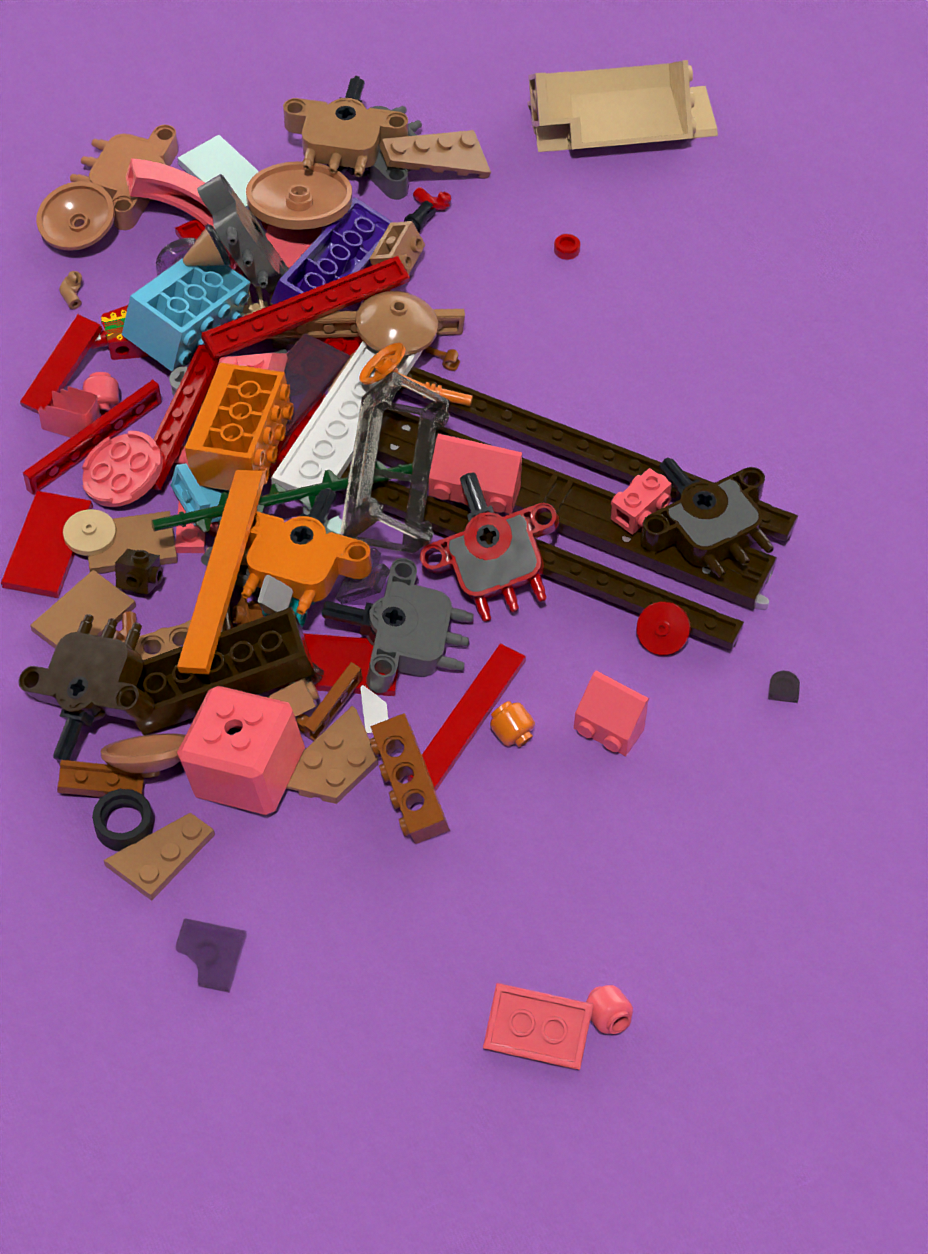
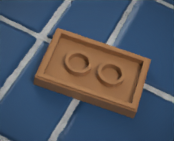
[88,511,177,574]
[30,570,136,648]

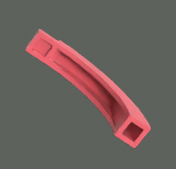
[126,158,244,276]

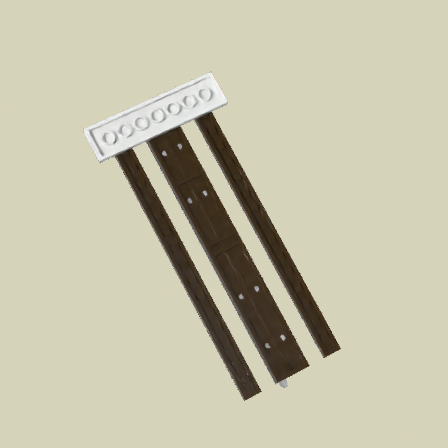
[271,341,798,650]

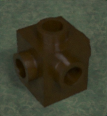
[115,549,163,594]

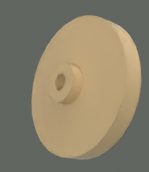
[63,509,116,556]

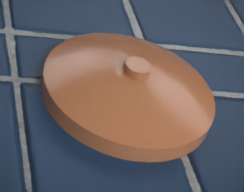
[246,161,352,230]

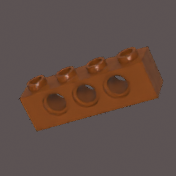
[369,713,450,844]

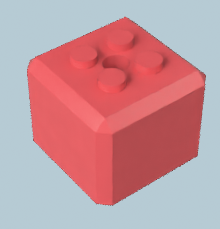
[177,686,305,815]

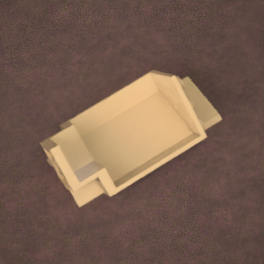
[527,60,718,152]

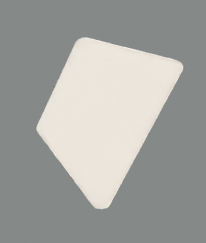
[361,685,388,733]

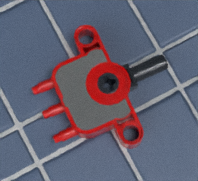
[420,472,559,622]

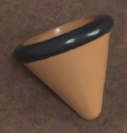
[183,224,231,267]

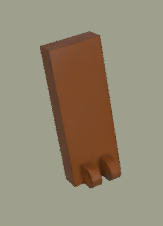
[296,662,362,742]
[57,760,144,797]

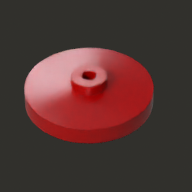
[637,602,691,655]

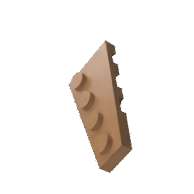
[379,130,491,178]

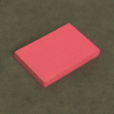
[483,983,594,1070]

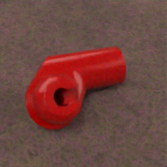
[413,187,452,210]

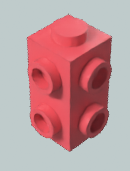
[611,468,672,535]

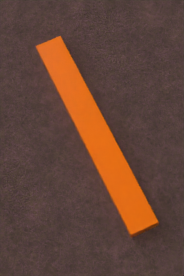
[177,470,266,674]

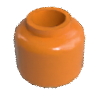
[490,701,535,747]

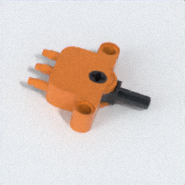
[241,488,372,615]

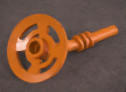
[359,343,473,407]

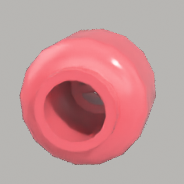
[82,372,119,415]
[586,985,633,1034]

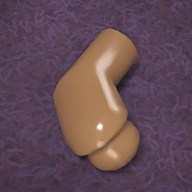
[59,271,82,309]

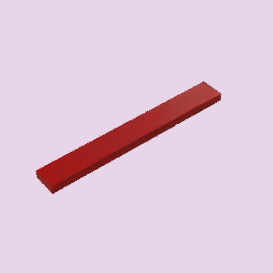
[201,256,410,360]

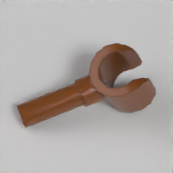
[425,346,460,371]

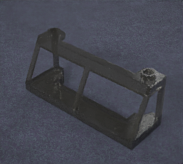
[340,371,449,553]

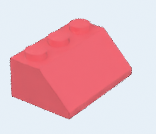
[429,434,522,514]

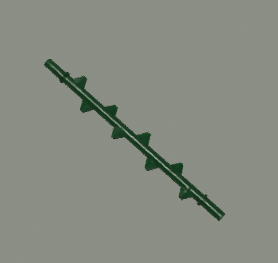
[151,460,430,532]

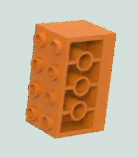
[185,362,294,491]

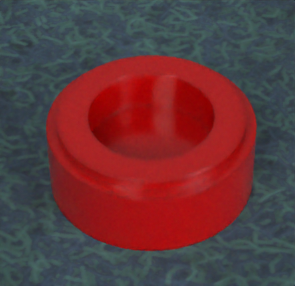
[554,234,580,260]

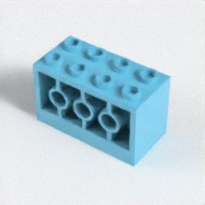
[122,258,251,371]

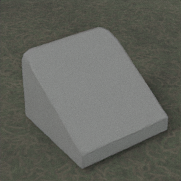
[257,575,293,614]

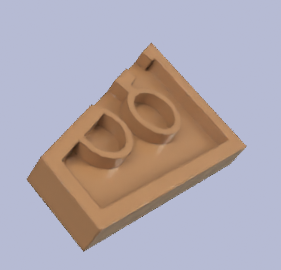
[104,812,215,901]

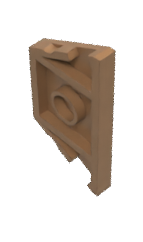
[286,706,378,804]

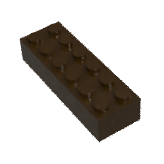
[135,607,315,735]

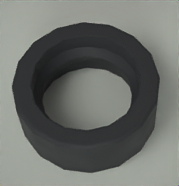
[92,789,154,851]

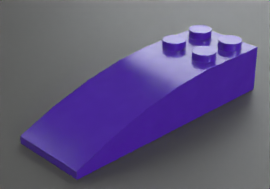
[270,197,393,304]

